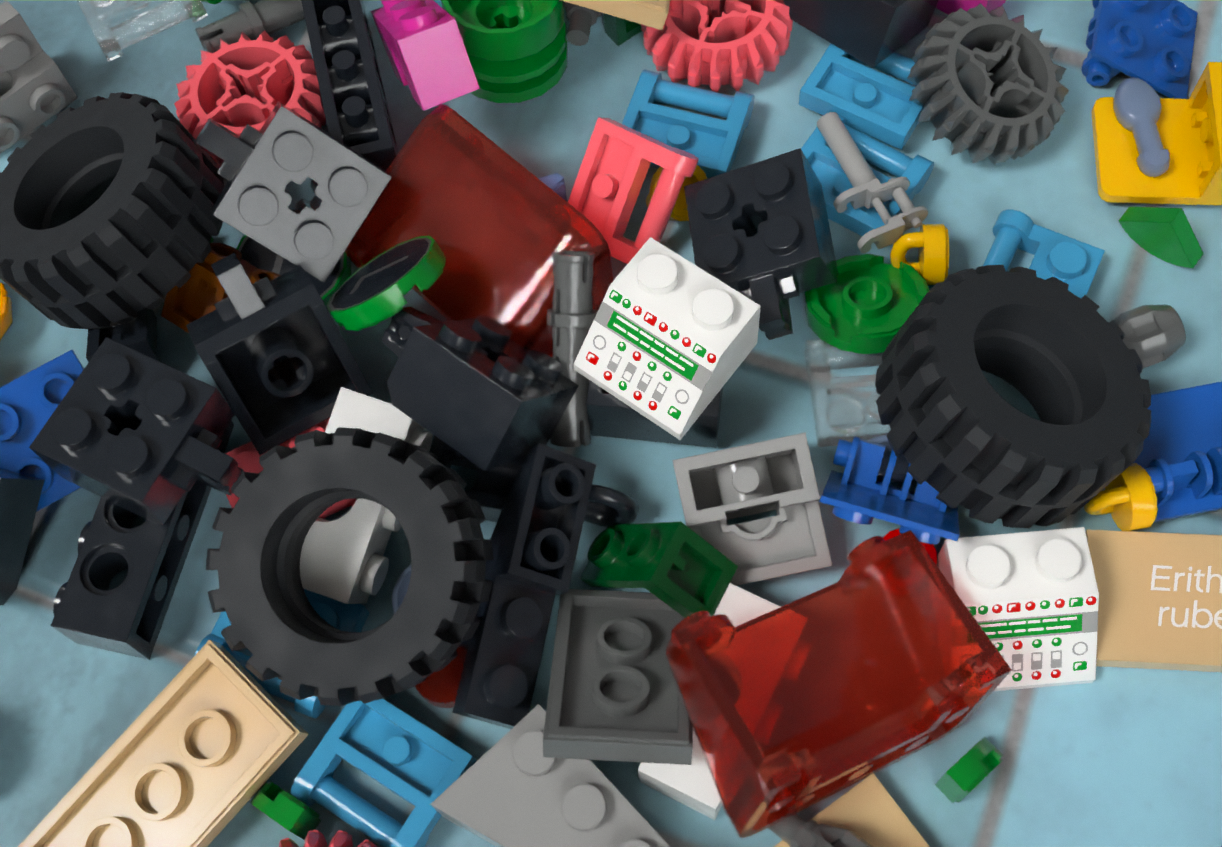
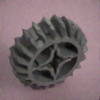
[907,3,1069,165]

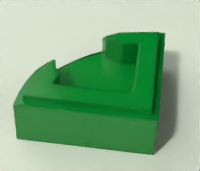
[1119,206,1204,268]
[935,737,1003,803]
[250,781,322,840]

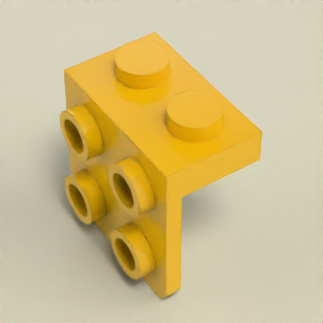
[1091,62,1222,205]

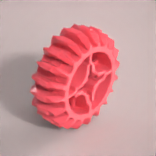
[641,0,793,92]
[174,30,327,167]

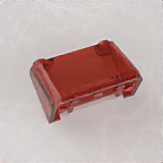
[345,104,613,357]
[666,530,1012,838]

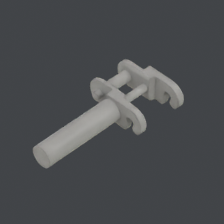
[817,112,928,253]

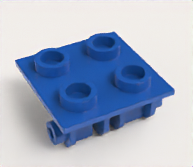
[1081,0,1198,99]
[0,350,84,512]
[1133,381,1222,522]
[820,436,959,544]

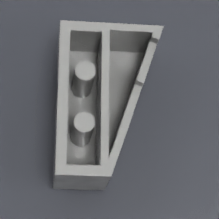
[430,704,670,847]

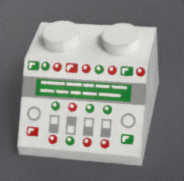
[574,237,761,440]
[934,527,1099,694]

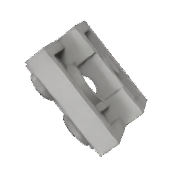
[0,0,78,153]
[673,432,833,586]

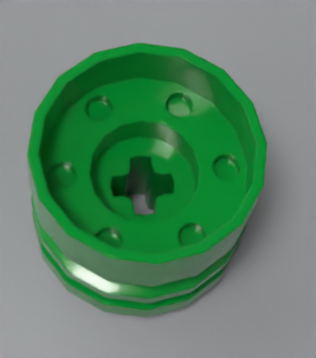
[441,0,568,103]

